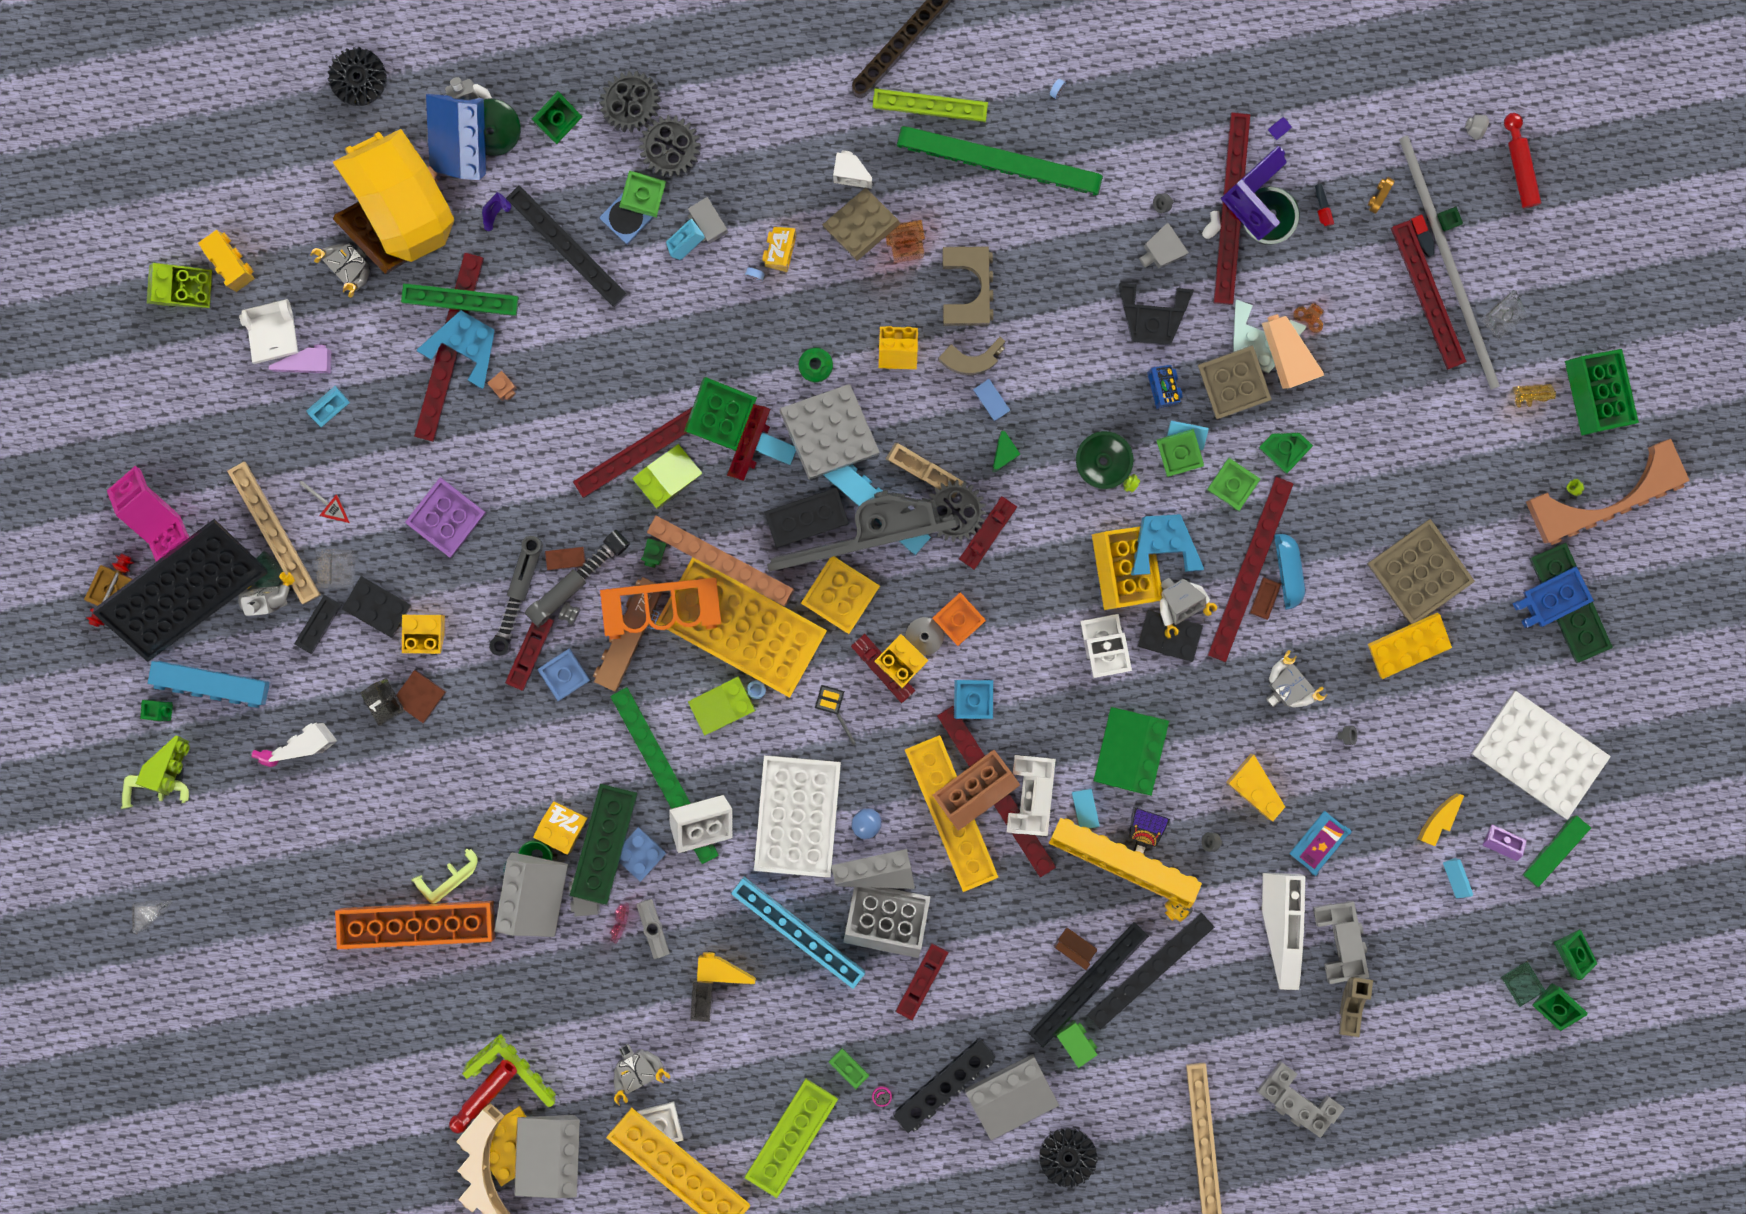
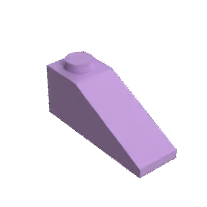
[269,345,331,373]

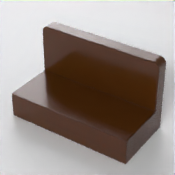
[1053,928,1097,970]

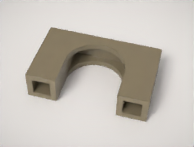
[942,246,993,326]

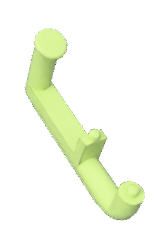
[121,775,189,809]
[411,849,478,903]

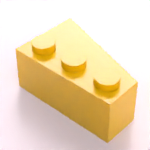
[198,230,255,292]
[1226,753,1285,821]

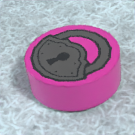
[872,1086,892,1107]

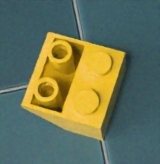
[878,326,918,369]
[402,615,445,654]
[874,634,929,688]

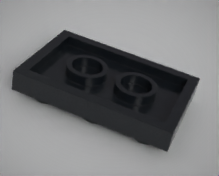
[342,576,411,638]
[1137,610,1203,662]

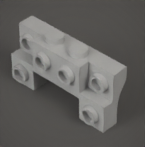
[1313,900,1369,984]
[1257,1061,1345,1138]

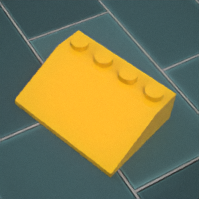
[1091,527,1162,610]

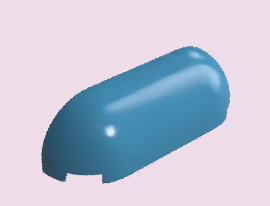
[1274,534,1305,610]

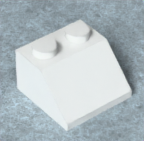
[833,151,872,189]

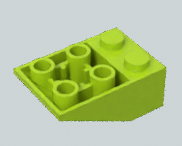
[147,263,212,308]
[135,735,190,796]

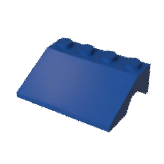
[426,94,486,180]

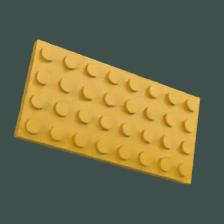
[656,557,827,698]

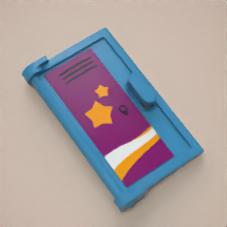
[1289,811,1352,876]

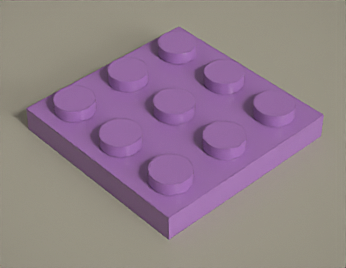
[405,477,486,558]

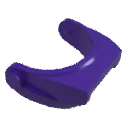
[482,192,512,231]

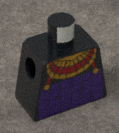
[1129,807,1170,854]

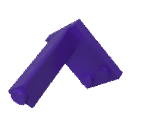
[1220,146,1287,241]

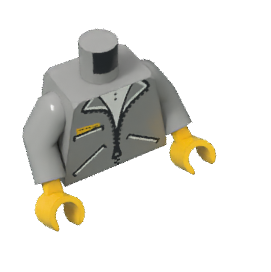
[310,243,370,298]
[238,572,295,616]
[614,1044,670,1106]

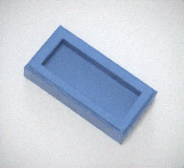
[973,379,1010,422]

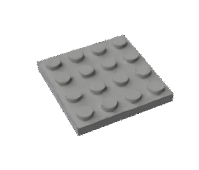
[779,384,880,480]

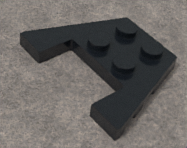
[1118,283,1194,346]

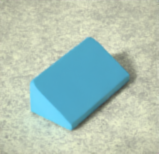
[666,219,705,260]
[307,386,350,427]
[1166,421,1209,450]
[1072,788,1100,828]
[1443,858,1473,898]

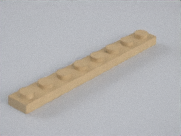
[227,462,320,605]
[1186,1063,1222,1214]

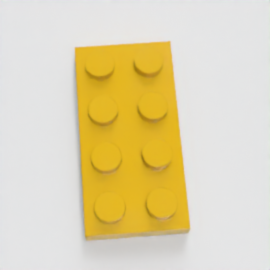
[1368,613,1452,679]

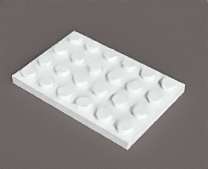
[1471,691,1611,820]
[754,755,841,878]

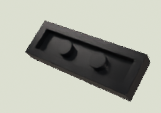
[294,595,342,654]

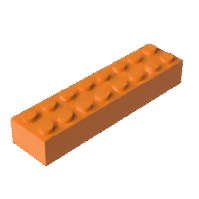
[335,900,496,949]

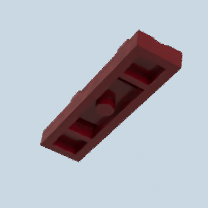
[727,404,771,481]
[959,496,1017,570]
[505,618,555,691]
[851,634,916,703]
[895,943,949,1021]

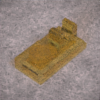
[1512,384,1556,408]

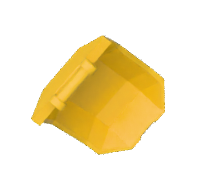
[333,129,455,262]

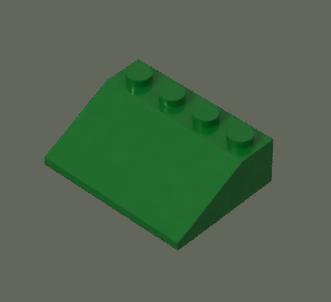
[1565,349,1639,436]
[1093,707,1169,796]

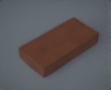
[545,547,586,570]
[1249,577,1281,620]

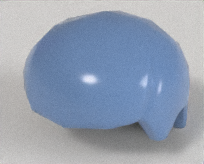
[851,809,882,839]

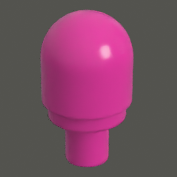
[251,750,279,767]

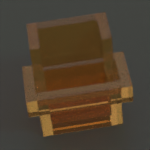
[885,220,925,263]

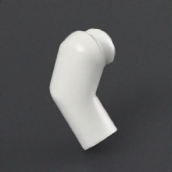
[1202,211,1221,239]

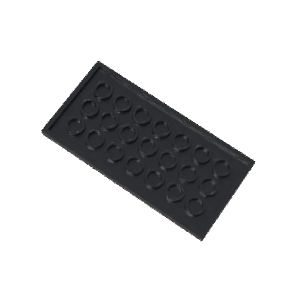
[93,519,268,662]

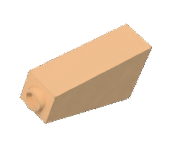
[1262,314,1324,389]

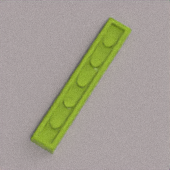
[872,89,988,122]

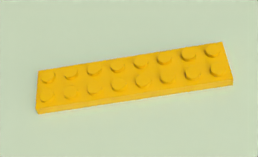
[905,735,999,892]
[606,1107,750,1214]

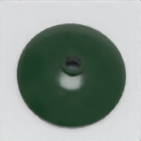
[484,98,521,156]
[1243,186,1300,244]
[1076,431,1134,489]

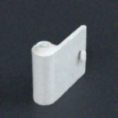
[239,299,298,364]

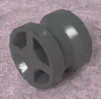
[558,602,580,625]

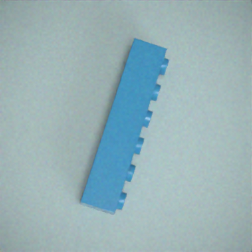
[147,661,270,708]

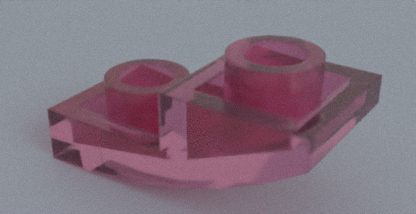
[609,902,629,944]

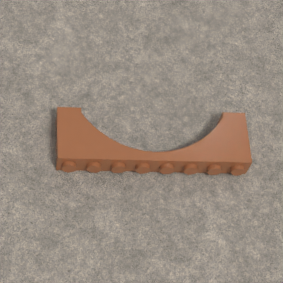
[1526,439,1690,545]
[647,516,794,607]

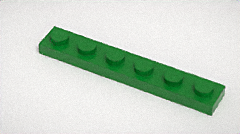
[401,283,519,316]

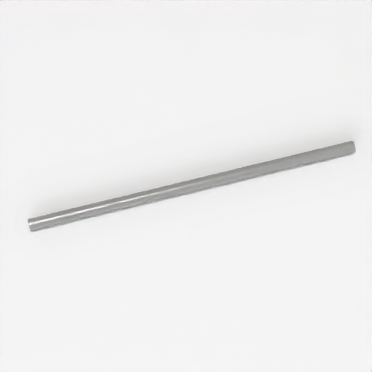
[1399,136,1500,390]

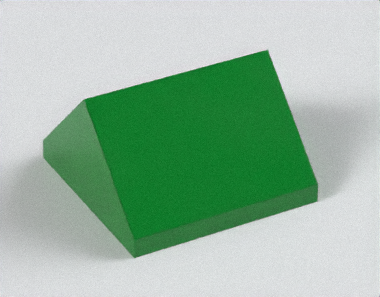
[532,91,582,144]
[992,431,1020,472]
[1554,929,1598,980]
[1532,983,1588,1031]

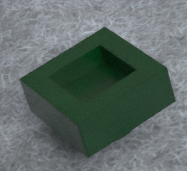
[1437,206,1463,232]

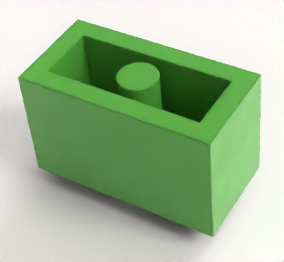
[1056,1020,1097,1068]

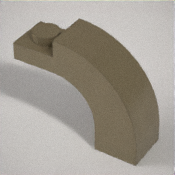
[938,337,1006,375]
[1339,977,1373,1037]

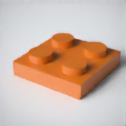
[932,592,986,646]

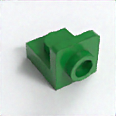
[641,539,667,568]
[140,700,173,721]

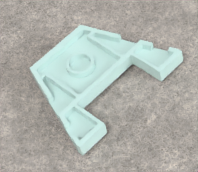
[1233,300,1306,373]

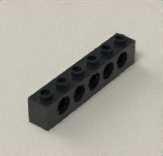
[893,1037,996,1133]

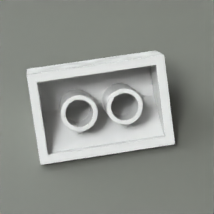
[669,795,732,853]

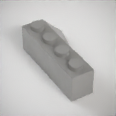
[831,849,915,889]

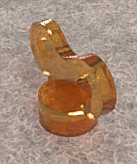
[1294,302,1325,333]

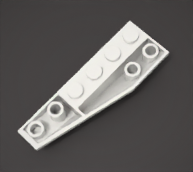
[1262,873,1305,990]

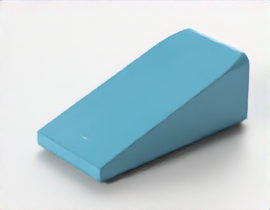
[755,433,796,465]

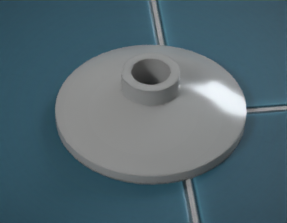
[905,617,944,656]

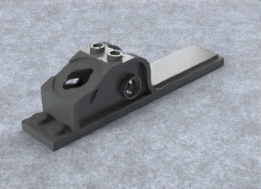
[767,490,960,572]

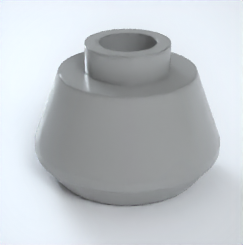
[1465,115,1489,140]

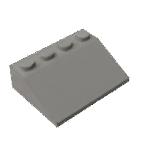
[494,852,568,937]
[843,887,930,958]
[965,1054,1059,1140]
[514,1115,580,1198]

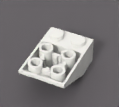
[269,723,337,762]

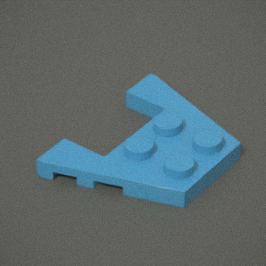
[416,310,495,389]
[1131,514,1204,576]

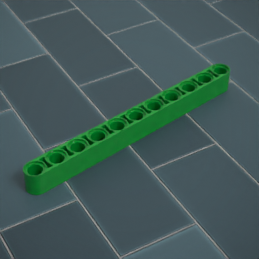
[896,126,1103,195]

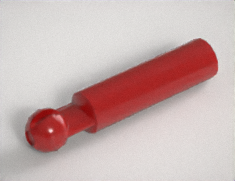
[1504,113,1542,209]
[449,1060,517,1134]

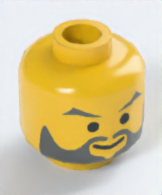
[1165,900,1193,922]

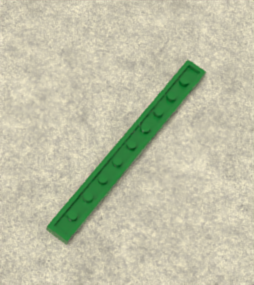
[610,687,719,864]

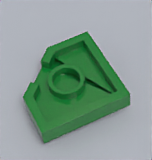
[1258,433,1313,474]

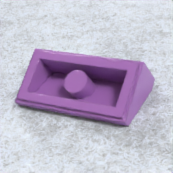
[1483,825,1527,861]

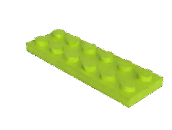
[744,1078,838,1198]

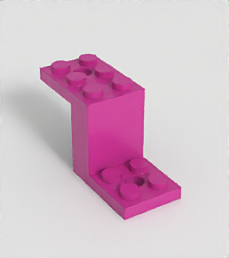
[107,465,189,562]

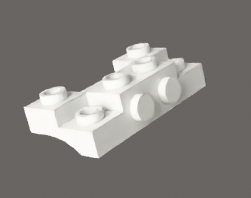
[1007,755,1056,836]

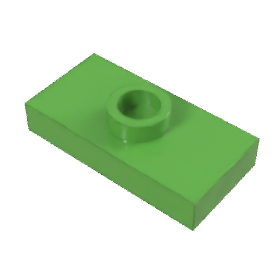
[829,1048,869,1089]

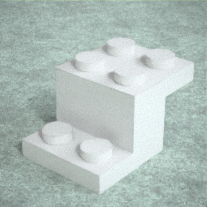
[1080,614,1132,678]

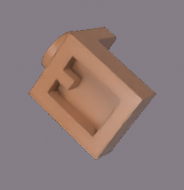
[488,371,517,401]

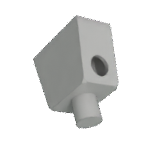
[1139,223,1189,269]

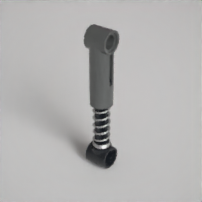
[524,529,630,627]
[489,536,543,656]

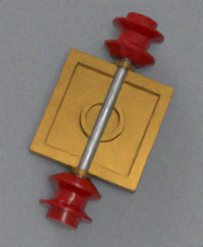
[84,553,134,627]

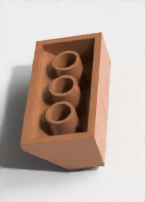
[932,750,1020,831]

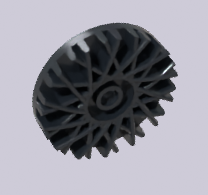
[327,47,387,106]
[1039,1128,1098,1188]

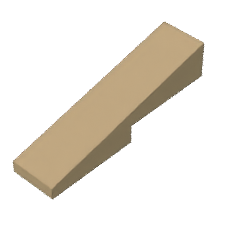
[886,443,963,498]

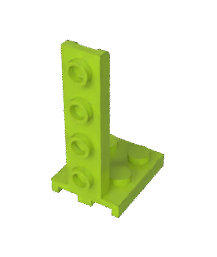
[462,1034,556,1107]

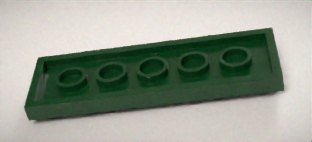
[1529,542,1613,663]
[569,784,638,906]

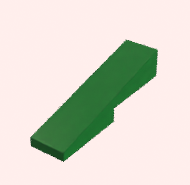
[1522,815,1591,887]

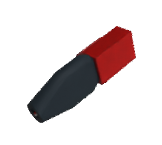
[1315,184,1334,226]
[1410,214,1434,257]

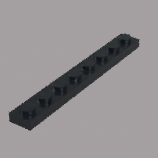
[506,185,627,307]
[1087,912,1215,1030]
[1028,922,1149,1048]

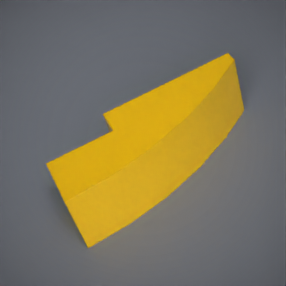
[1417,793,1464,846]

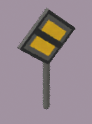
[815,685,856,745]

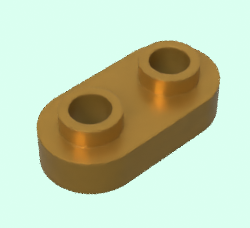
[1367,177,1395,214]

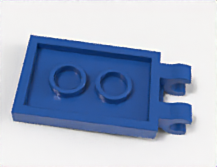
[1513,566,1594,628]

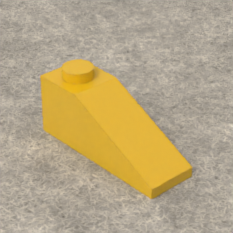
[697,952,756,984]

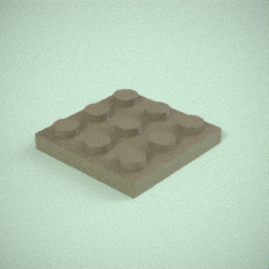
[822,187,901,261]
[1198,345,1272,419]

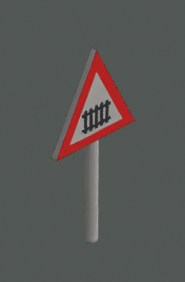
[299,481,350,523]

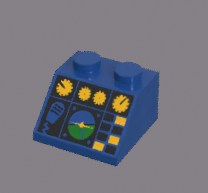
[1147,365,1183,409]

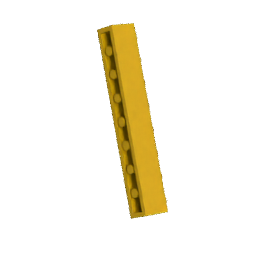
[1048,818,1202,909]

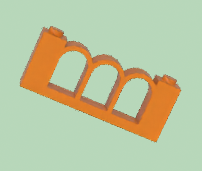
[600,577,721,640]

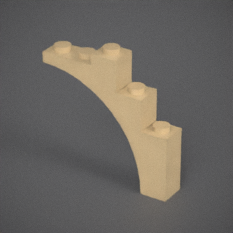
[456,1103,511,1214]

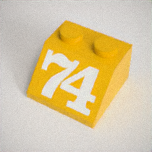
[762,227,797,272]
[533,801,588,855]

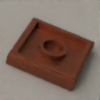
[392,670,446,723]

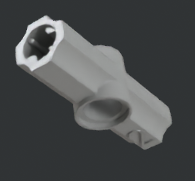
[636,899,670,959]

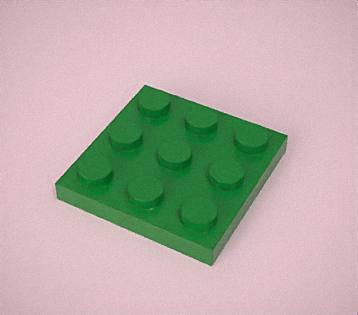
[684,377,757,451]

